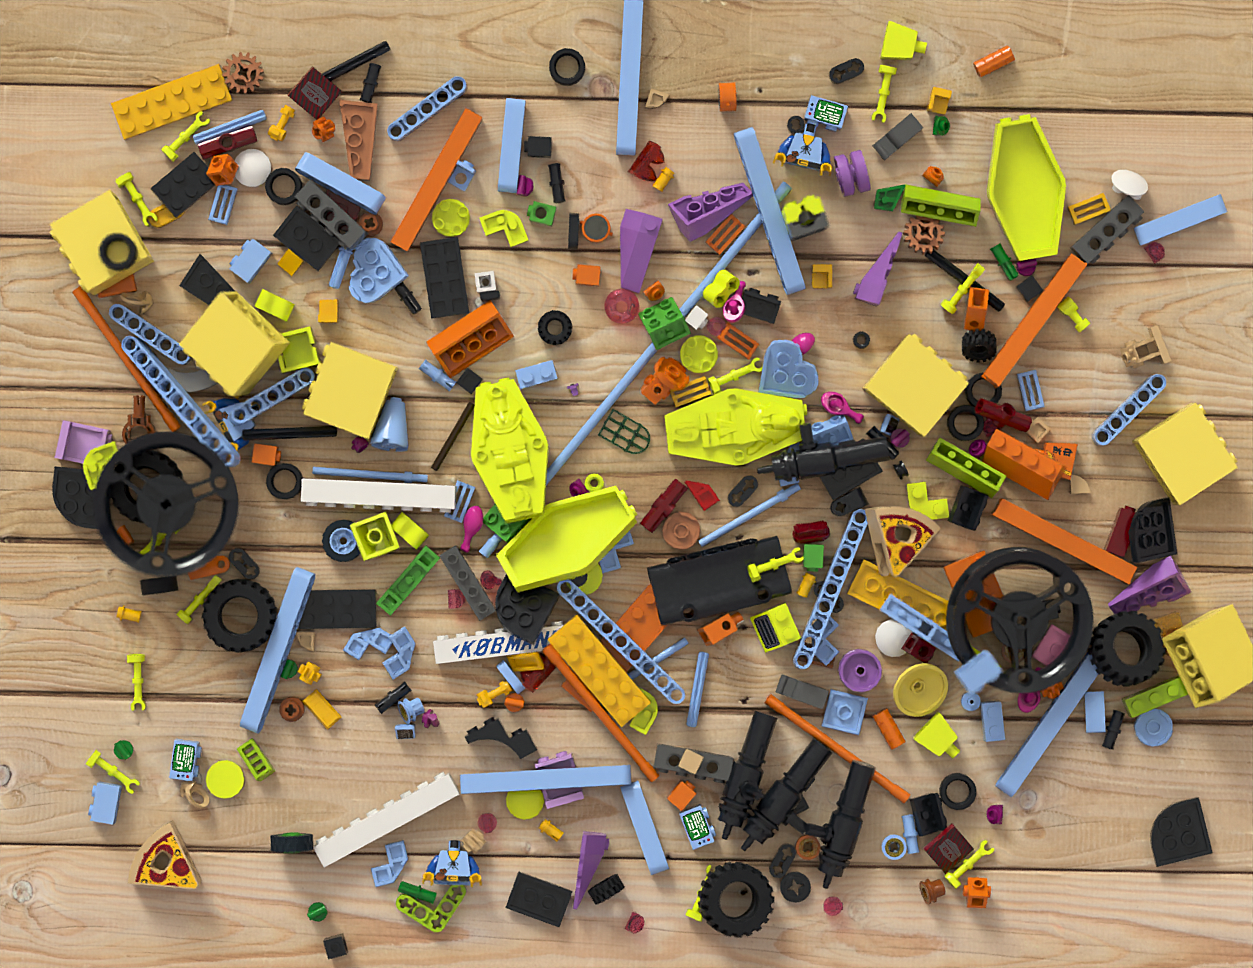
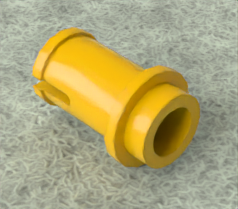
[652,167,675,192]
[796,572,816,598]
[116,605,142,623]
[538,819,564,842]

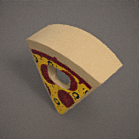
[865,507,941,577]
[128,820,202,889]

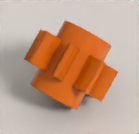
[312,117,335,142]
[1040,682,1064,699]

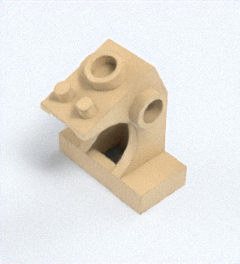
[1120,325,1171,369]

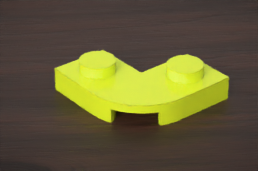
[479,210,529,247]
[83,441,118,490]
[906,482,949,520]
[629,687,658,735]

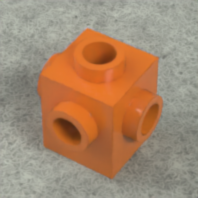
[206,154,239,186]
[641,373,671,405]
[963,877,991,908]

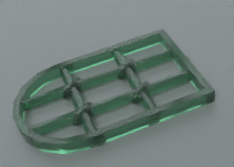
[598,409,650,454]

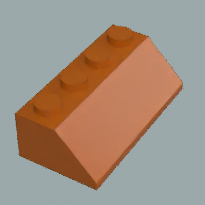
[426,300,514,378]
[982,429,1067,500]
[943,550,1003,638]

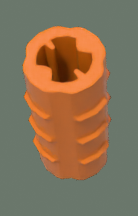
[973,46,1015,77]
[872,708,906,749]

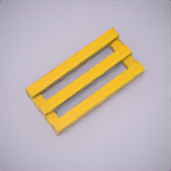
[1067,193,1111,225]
[670,376,712,407]

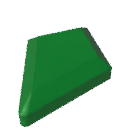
[874,185,905,211]

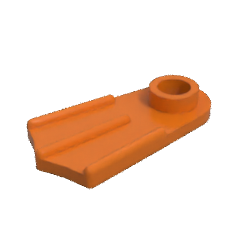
[188,556,230,580]

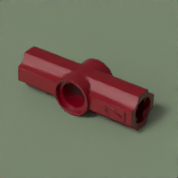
[198,126,258,160]
[975,398,1032,433]
[640,478,688,533]

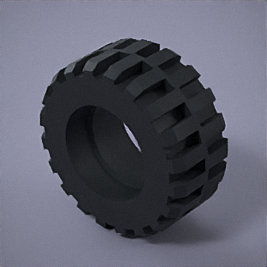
[110,450,183,523]
[202,579,277,653]
[1088,611,1166,687]
[698,862,774,938]

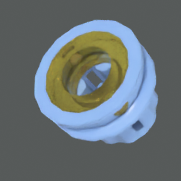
[398,698,424,724]
[881,834,907,860]

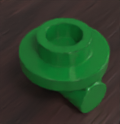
[932,116,950,136]
[280,659,298,679]
[114,740,133,760]
[307,902,328,922]

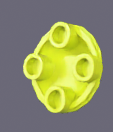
[432,199,470,237]
[680,335,718,373]
[506,790,544,820]

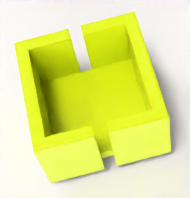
[278,326,321,374]

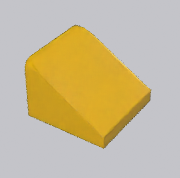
[277,249,304,276]

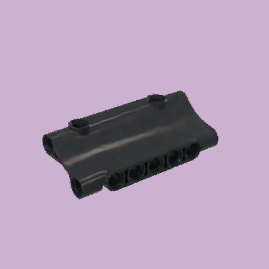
[647,536,792,626]

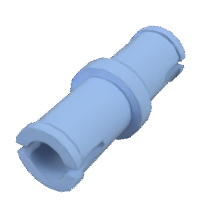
[419,359,456,391]
[901,814,920,854]

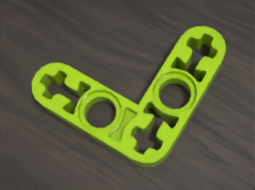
[396,885,466,932]

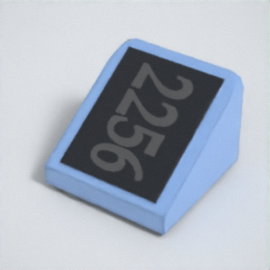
[880,414,899,436]
[395,724,416,739]

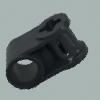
[830,487,869,516]

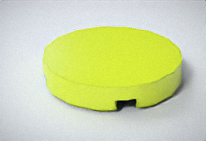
[206,760,245,799]

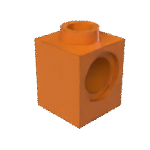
[572,264,601,287]
[252,444,281,466]
[667,780,697,811]

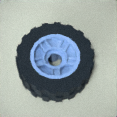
[322,520,360,562]

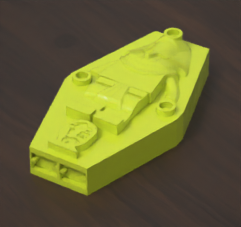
[987,114,1066,261]
[471,378,549,524]
[664,388,808,466]
[496,486,638,592]

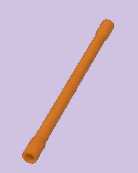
[72,286,182,432]
[542,643,659,782]
[764,694,911,803]

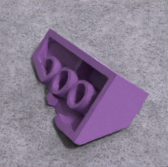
[668,183,753,242]
[620,209,663,293]
[853,232,902,306]
[1108,556,1191,614]
[573,831,609,909]

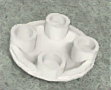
[235,149,272,187]
[1111,170,1148,200]
[875,619,913,657]

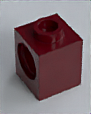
[901,633,937,663]

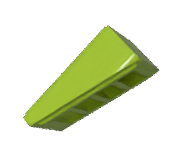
[237,738,275,782]

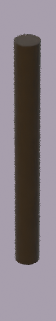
[431,402,475,471]

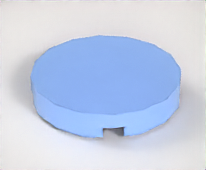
[1134,708,1173,746]

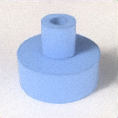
[961,692,981,711]

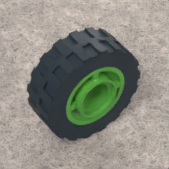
[270,832,313,853]

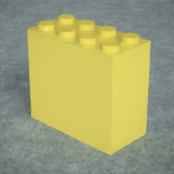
[50,190,154,296]
[179,291,290,396]
[862,334,969,437]
[302,342,398,440]
[1132,403,1238,505]
[1162,604,1253,708]

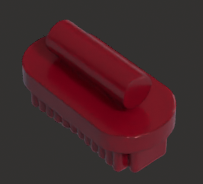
[792,520,830,544]

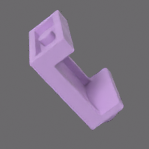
[55,420,113,464]
[534,751,584,809]

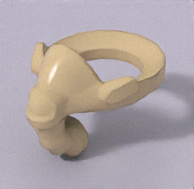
[120,291,153,314]
[180,780,209,808]

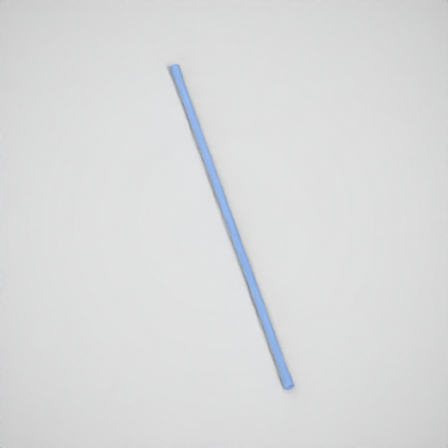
[479,181,792,558]

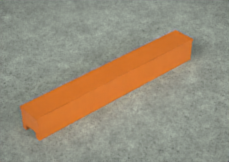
[391,108,483,252]
[981,254,1087,389]
[991,498,1137,585]

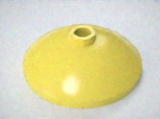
[893,663,948,717]

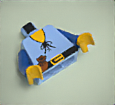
[773,124,832,176]
[202,398,262,456]
[422,840,482,887]

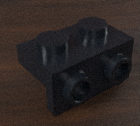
[742,288,782,324]
[948,485,988,531]
[909,793,947,836]

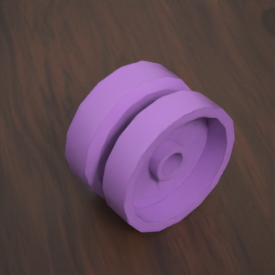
[834,150,871,197]
[838,649,882,692]

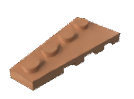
[339,100,378,181]

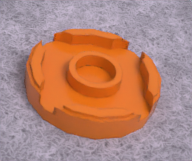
[654,357,689,391]

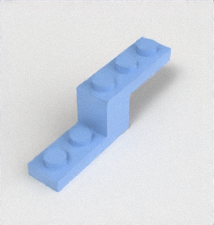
[880,594,959,662]

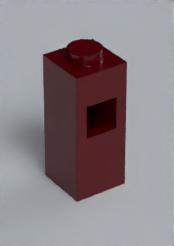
[1104,505,1136,558]

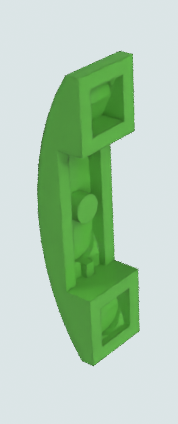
[376,546,440,616]

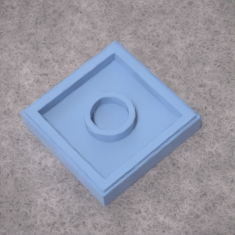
[822,689,868,735]

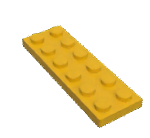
[111,64,233,140]
[847,559,948,631]
[548,614,651,727]

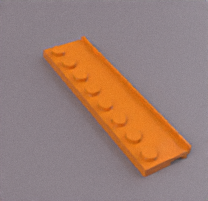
[561,583,668,712]

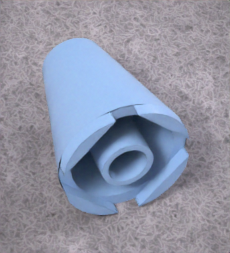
[370,397,409,452]

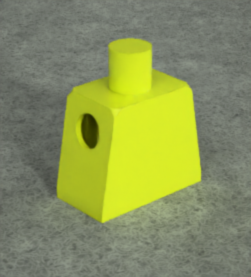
[880,21,927,60]
[913,712,960,759]

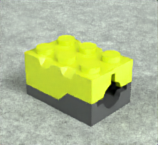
[781,195,829,242]

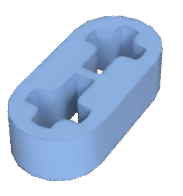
[496,660,526,694]

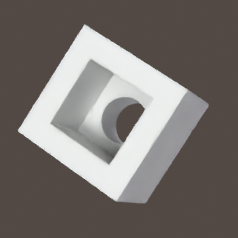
[474,271,496,293]
[685,305,709,330]

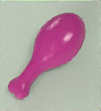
[723,281,746,323]
[792,333,815,355]
[821,392,864,424]
[460,506,483,553]
[1017,667,1041,713]

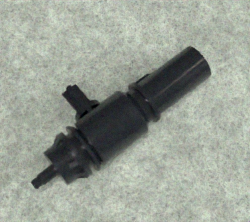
[757,423,890,482]
[718,711,778,840]
[741,738,832,851]
[805,760,876,889]

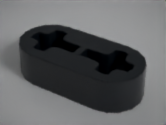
[829,58,864,84]
[568,213,579,250]
[728,476,758,507]
[229,548,260,579]
[813,581,844,613]
[769,843,796,878]

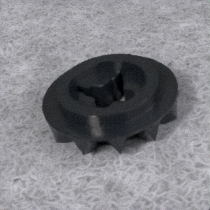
[780,872,811,903]

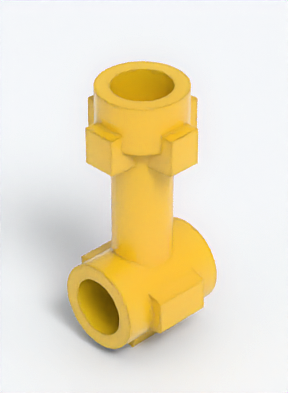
[268,105,295,142]
[476,681,513,708]

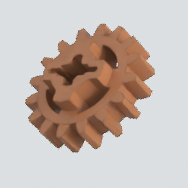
[222,52,264,95]
[903,215,945,255]

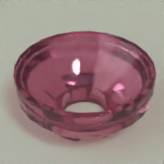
[604,289,639,323]

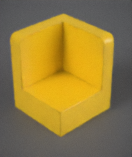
[927,86,952,115]
[812,264,832,288]
[318,299,339,323]

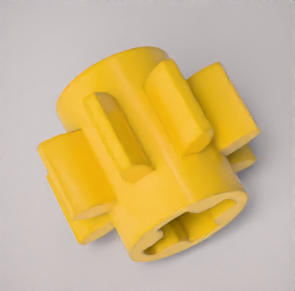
[297,661,322,685]

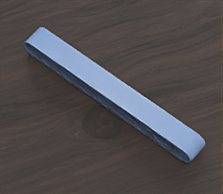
[616,0,643,156]
[734,127,806,295]
[121,336,240,467]
[793,509,868,669]
[240,567,316,734]
[557,579,685,704]
[995,652,1098,797]
[460,765,632,794]

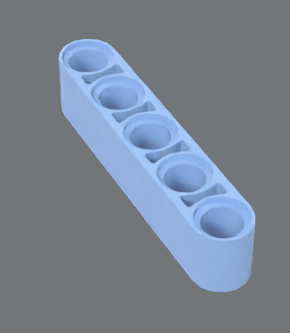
[387,76,467,141]
[498,98,526,193]
[295,152,386,215]
[1133,194,1227,246]
[109,304,192,365]
[229,368,314,426]
[1092,374,1166,446]
[620,781,669,875]

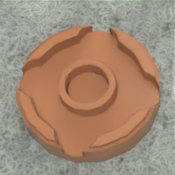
[662,512,700,550]

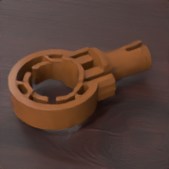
[122,395,156,444]

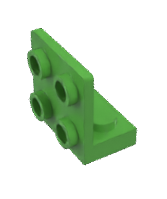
[638,297,691,350]
[483,504,532,543]

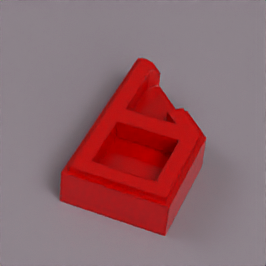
[684,480,720,511]

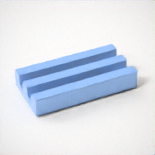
[208,185,238,225]
[1017,370,1045,411]
[444,480,475,523]

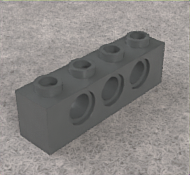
[294,180,368,250]
[1070,195,1144,264]
[439,545,496,621]
[654,743,734,783]

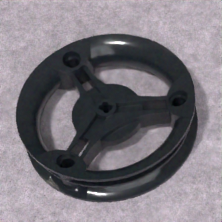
[93,431,238,577]
[946,547,1094,693]

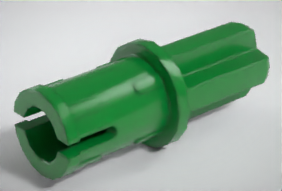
[990,243,1019,281]
[398,881,437,904]

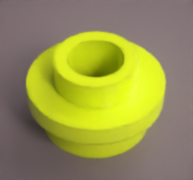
[585,474,604,492]

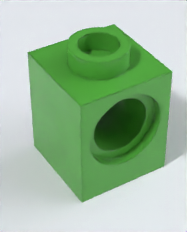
[527,201,556,227]
[803,544,824,572]

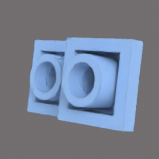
[1084,691,1106,733]

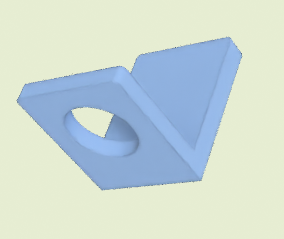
[448,160,476,191]

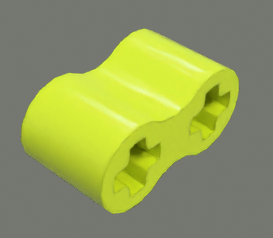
[703,270,740,308]
[254,289,295,322]
[391,512,429,550]

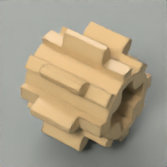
[461,829,486,854]

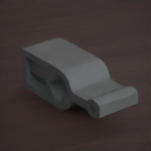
[872,113,923,161]
[775,674,829,709]

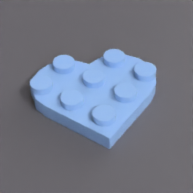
[349,238,409,304]
[759,340,819,398]

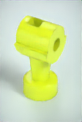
[1057,296,1090,333]

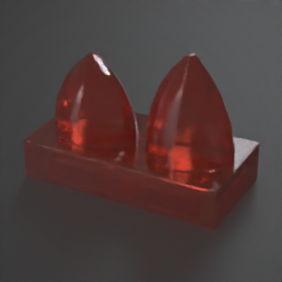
[628,140,665,181]
[520,652,557,693]

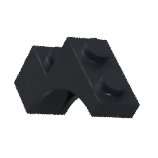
[465,717,538,759]

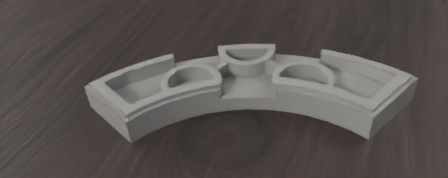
[154,365,218,392]

